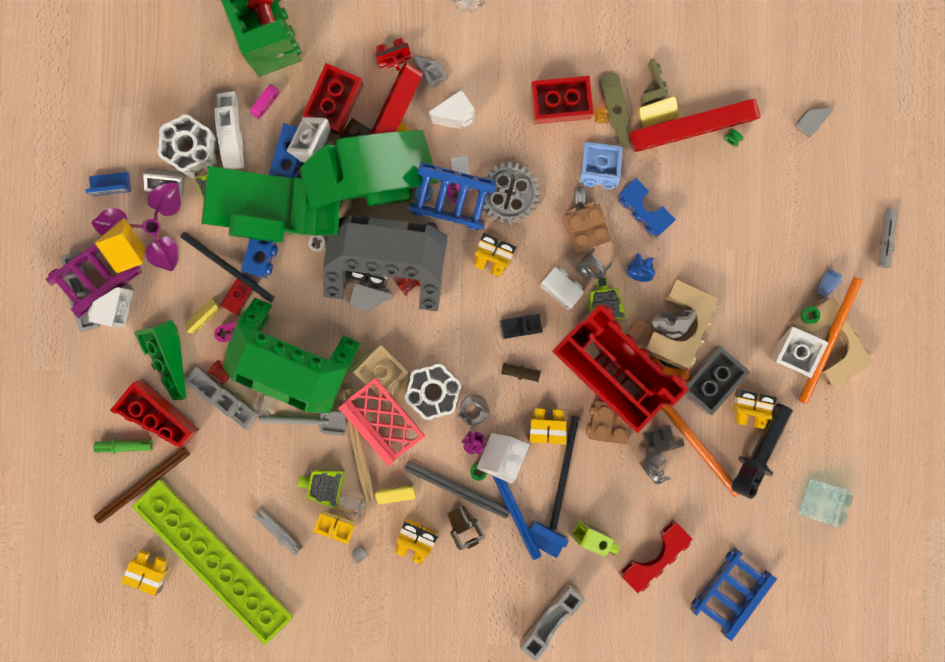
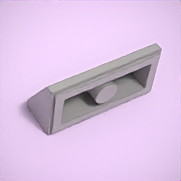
[143,169,185,195]

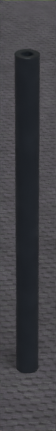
[180,232,275,303]
[549,416,580,530]

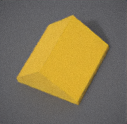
[95,218,146,273]

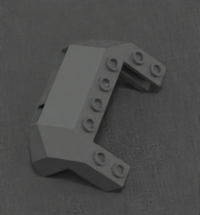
[323,215,448,311]

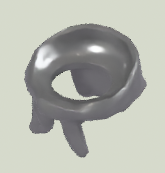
[577,249,612,279]
[457,395,490,427]
[639,453,671,485]

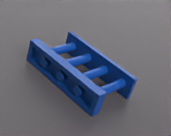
[409,162,496,230]
[690,548,777,642]

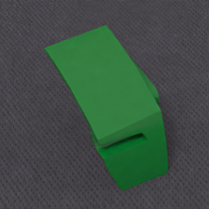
[300,130,439,210]
[201,166,340,242]

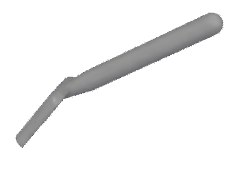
[259,411,346,436]

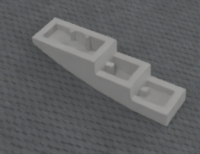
[60,251,100,332]
[185,367,259,430]

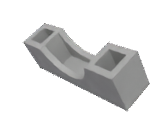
[519,583,585,661]

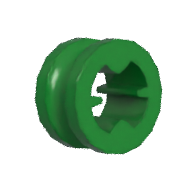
[724,129,744,147]
[800,307,820,324]
[470,463,487,481]

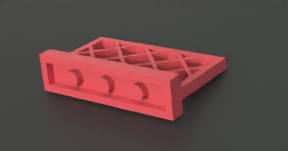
[338,377,425,466]

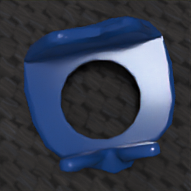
[626,253,656,282]

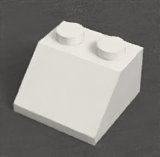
[429,90,475,129]
[287,117,331,163]
[539,267,584,310]
[88,287,134,327]
[770,326,828,377]
[477,433,530,484]

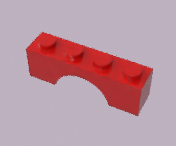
[619,520,693,593]

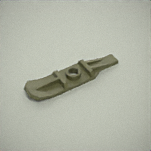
[600,73,630,147]

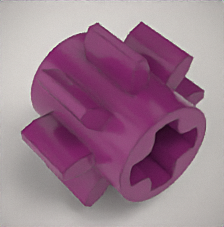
[461,431,487,455]

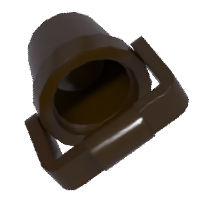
[447,506,485,550]

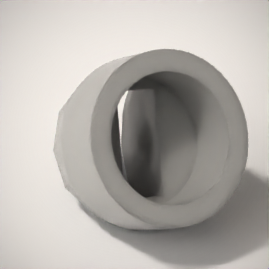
[352,547,369,564]

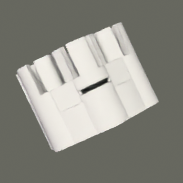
[158,115,219,178]
[405,363,461,420]

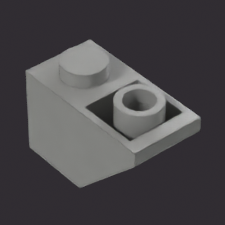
[349,281,394,312]

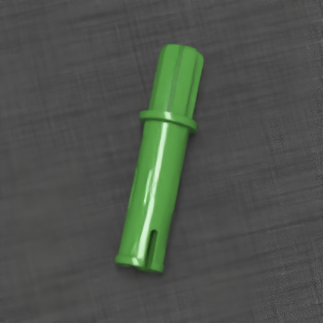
[93,438,153,454]

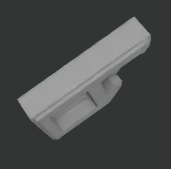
[413,56,448,89]
[795,108,833,138]

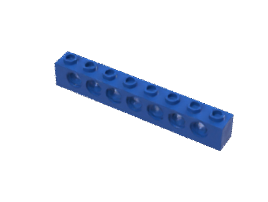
[241,123,303,279]

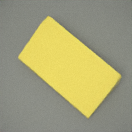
[637,96,679,128]
[185,298,222,334]
[375,484,416,504]

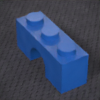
[617,178,676,237]

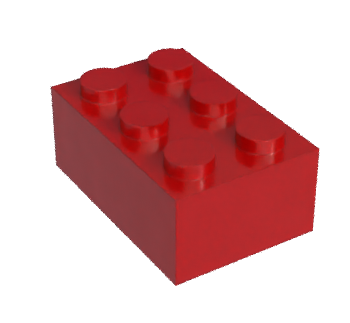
[302,63,363,136]
[531,76,594,125]

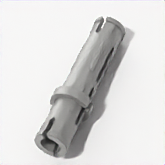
[877,209,898,268]
[253,508,303,556]

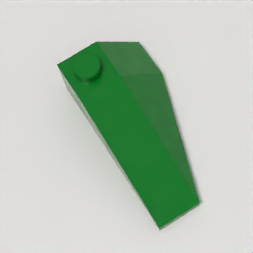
[134,320,186,401]

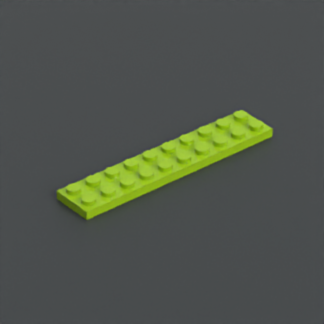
[132,479,294,645]

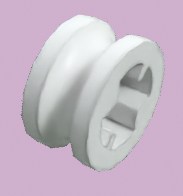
[308,236,327,252]

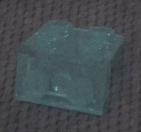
[799,479,853,528]

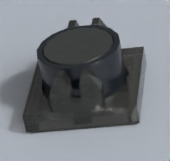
[639,425,685,456]

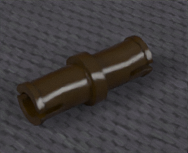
[501,362,541,382]

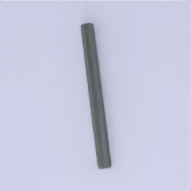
[405,461,510,519]

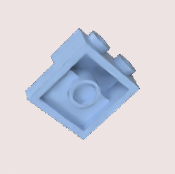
[580,142,623,190]

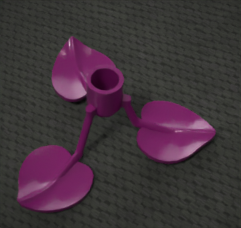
[91,183,181,271]

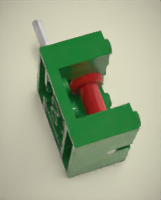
[221,0,302,77]

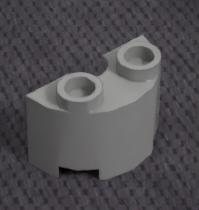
[652,310,696,338]

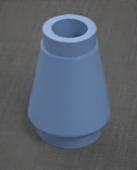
[816,269,843,298]

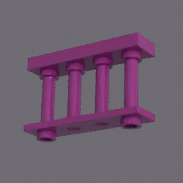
[45,236,142,319]

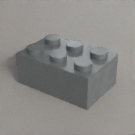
[685,346,750,416]

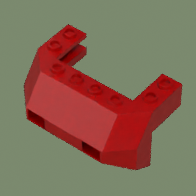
[552,304,689,434]

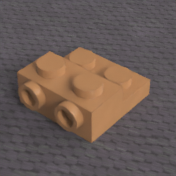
[562,202,612,254]
[586,400,630,445]

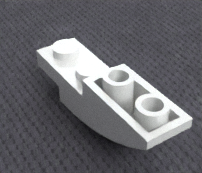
[214,91,244,170]

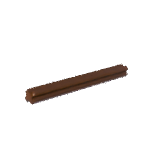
[94,447,190,524]

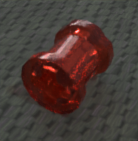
[396,278,421,296]
[207,360,231,385]

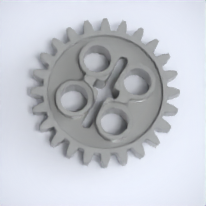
[483,162,541,225]

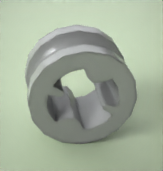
[574,187,585,205]

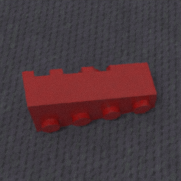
[110,379,200,448]

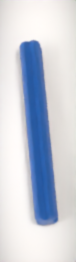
[492,475,541,560]

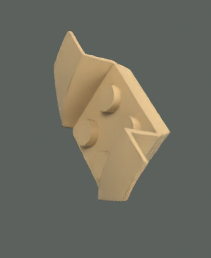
[349,345,408,411]

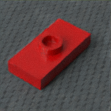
[220,279,258,316]

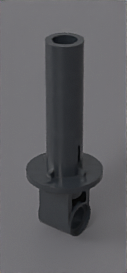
[732,403,793,499]

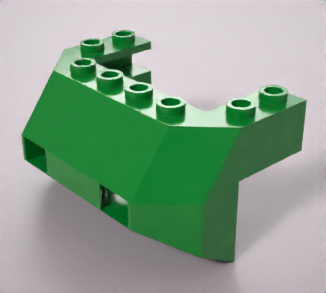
[223,297,360,413]

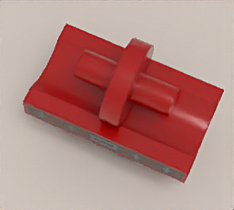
[375,38,412,71]

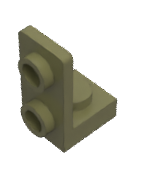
[640,59,668,106]

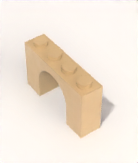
[644,279,718,370]
[787,298,873,388]

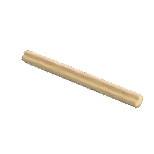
[342,388,374,501]

